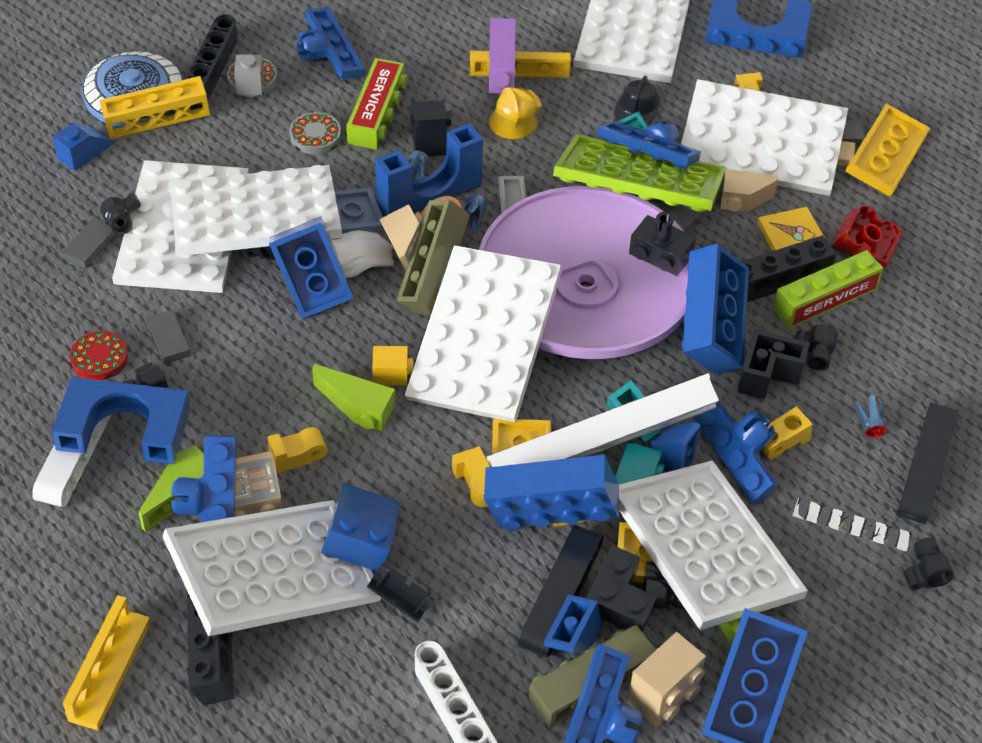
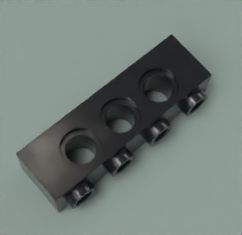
[742,235,836,302]
[187,591,234,706]

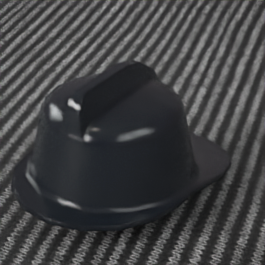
[614,75,661,125]

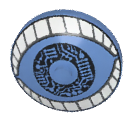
[82,51,184,127]

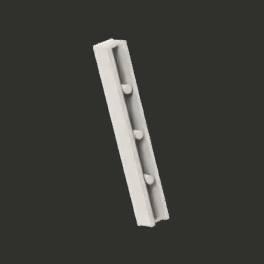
[487,373,719,467]

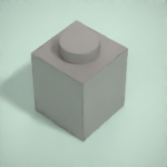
[234,55,264,95]

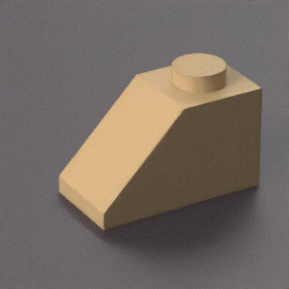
[720,169,778,212]

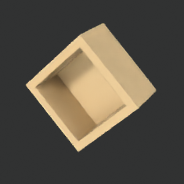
[628,632,706,728]

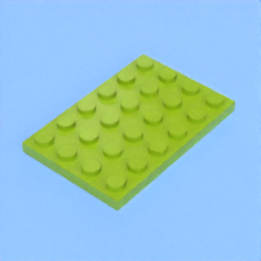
[553,134,727,212]

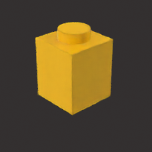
[372,346,413,386]

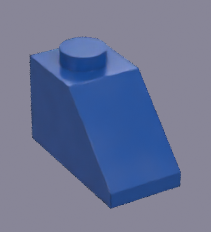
[53,123,114,171]
[649,422,701,472]
[544,594,603,653]

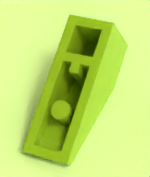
[312,364,395,432]
[138,445,204,532]

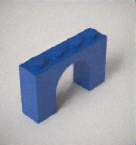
[705,0,812,58]
[375,123,483,216]
[52,377,190,464]

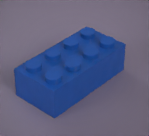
[682,243,749,374]
[484,455,619,530]
[701,608,808,743]

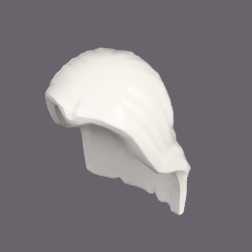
[331,230,394,278]

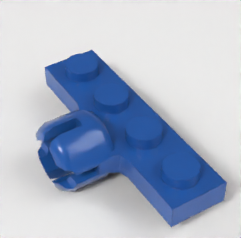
[296,7,365,79]
[597,120,701,168]
[693,401,779,505]
[171,435,237,522]
[564,644,643,743]

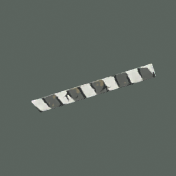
[792,498,912,552]

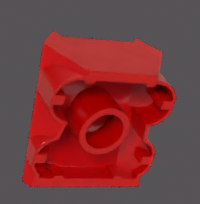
[830,205,903,267]

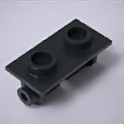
[367,564,434,622]

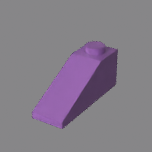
[488,18,516,95]

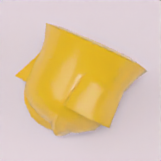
[489,87,542,139]

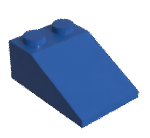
[269,216,354,319]
[321,482,400,571]

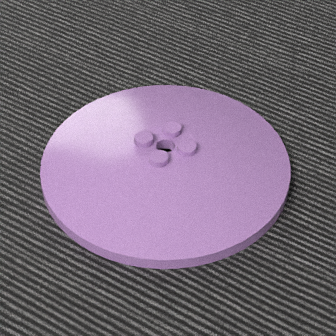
[479,186,689,359]

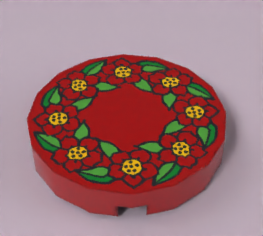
[70,331,128,380]

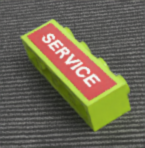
[347,58,408,150]
[773,250,883,329]

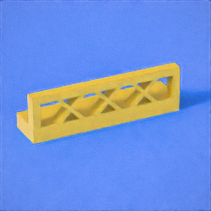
[470,51,571,78]
[99,76,210,139]
[63,595,151,730]

